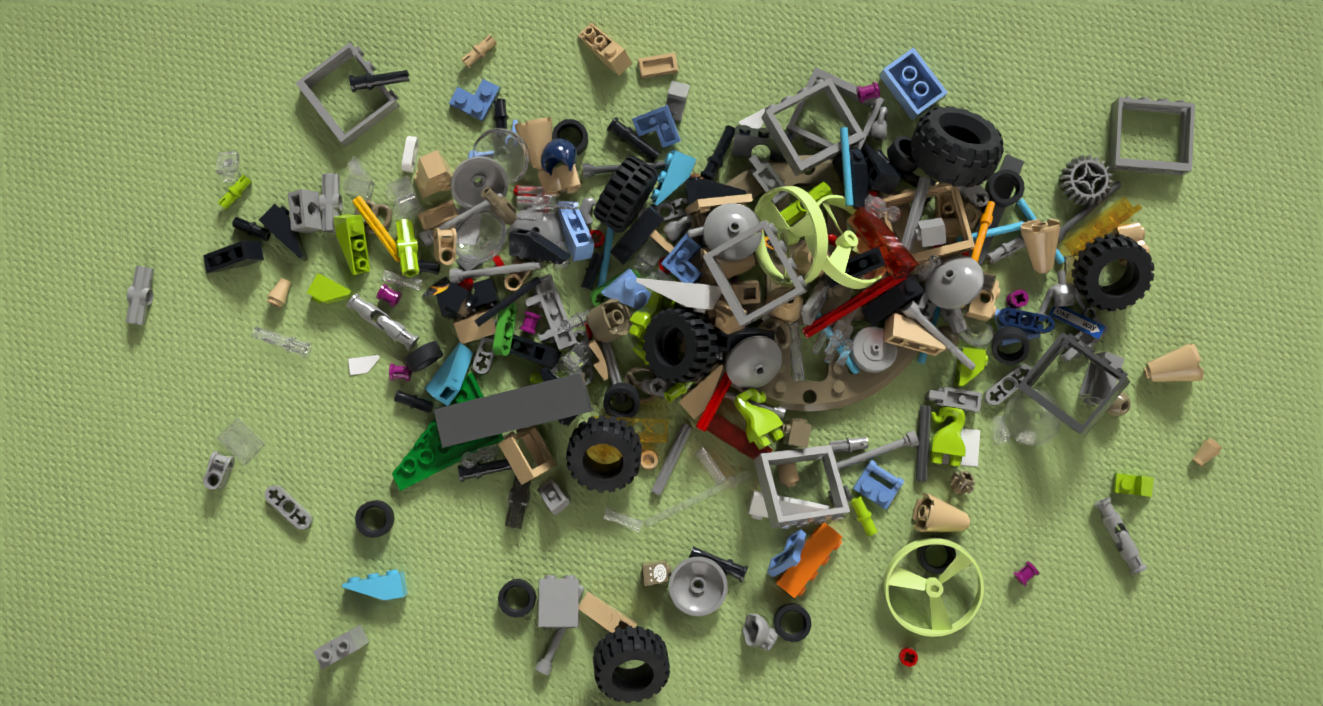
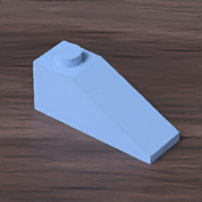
[557,201,595,261]

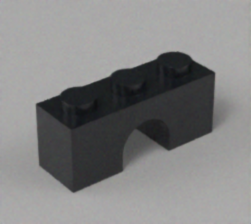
[732,125,792,162]
[436,278,500,320]
[440,282,478,319]

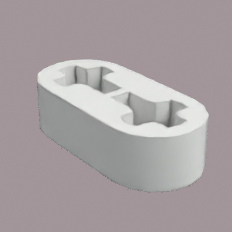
[402,136,419,173]

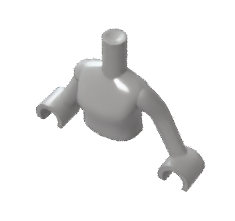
[1036,271,1097,322]

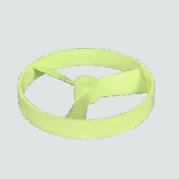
[754,186,828,287]
[805,195,889,289]
[883,538,984,637]

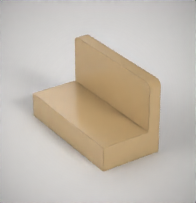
[453,308,496,344]

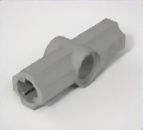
[319,173,343,233]
[126,266,155,325]

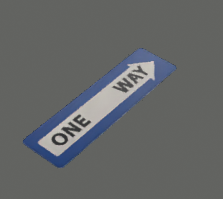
[1049,306,1105,339]

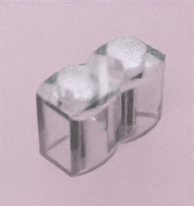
[385,175,424,219]

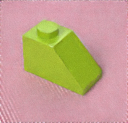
[306,273,356,304]
[955,347,988,387]

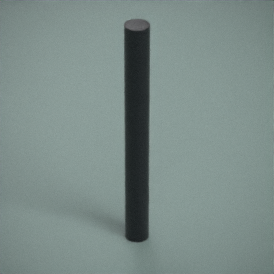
[474,276,541,327]

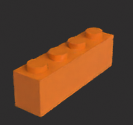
[774,522,843,598]

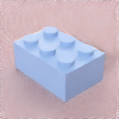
[879,47,948,121]

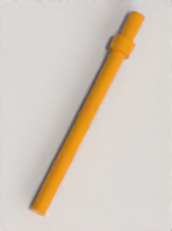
[961,201,995,308]

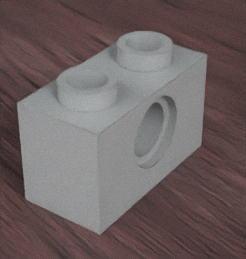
[288,189,322,234]

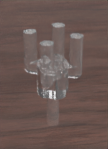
[516,186,579,221]
[812,308,859,366]

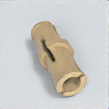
[461,34,497,68]

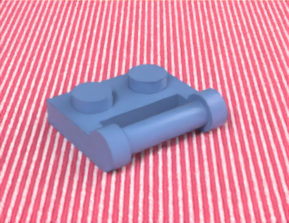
[852,460,904,510]

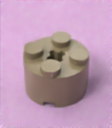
[586,299,632,343]

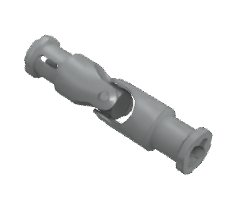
[347,293,419,351]
[1094,497,1147,575]

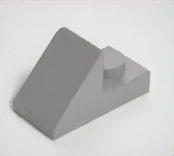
[665,81,690,122]
[537,478,570,516]

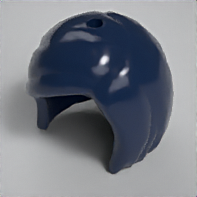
[541,138,577,176]

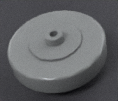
[850,326,897,373]

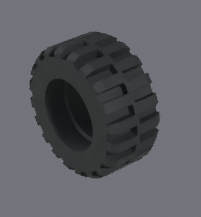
[593,156,659,232]
[1072,234,1155,311]
[643,308,718,383]
[566,415,642,493]
[593,626,670,703]

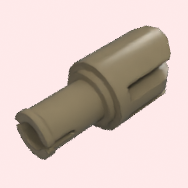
[481,186,517,225]

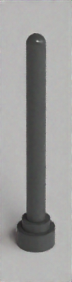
[582,161,666,178]
[1057,181,1122,245]

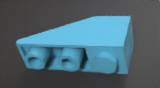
[650,150,696,206]
[425,342,474,406]
[342,569,408,600]

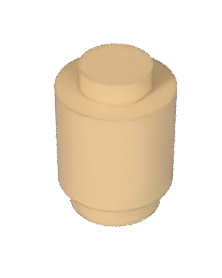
[776,463,800,487]

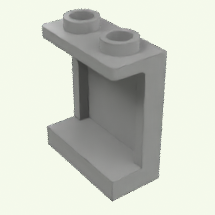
[538,575,580,628]

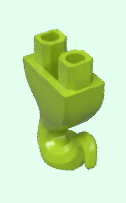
[628,291,676,344]
[734,388,784,450]
[929,407,966,467]

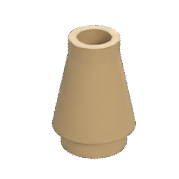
[267,278,291,308]
[1192,438,1222,467]

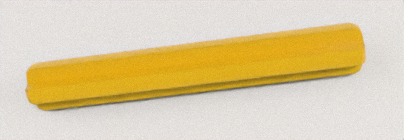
[352,196,400,262]

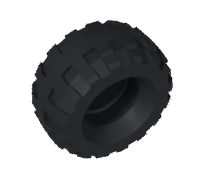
[910,106,1004,187]

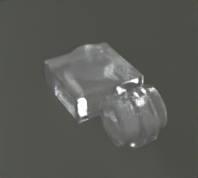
[865,194,901,222]
[461,444,498,468]

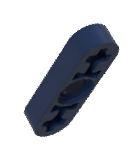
[996,308,1055,334]

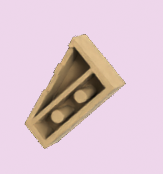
[413,150,452,199]

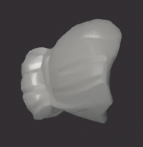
[742,614,778,651]

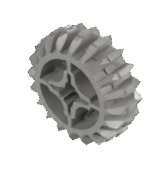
[1060,155,1113,206]

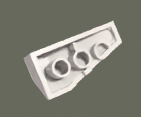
[636,278,722,313]
[747,490,829,520]

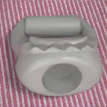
[869,107,889,141]
[664,214,693,242]

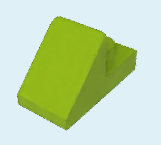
[1112,473,1154,497]

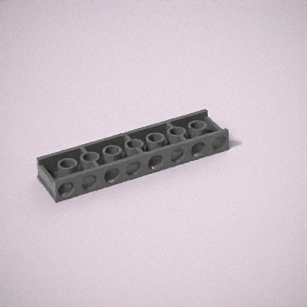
[434,372,594,448]

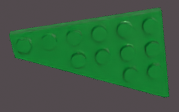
[392,372,504,491]

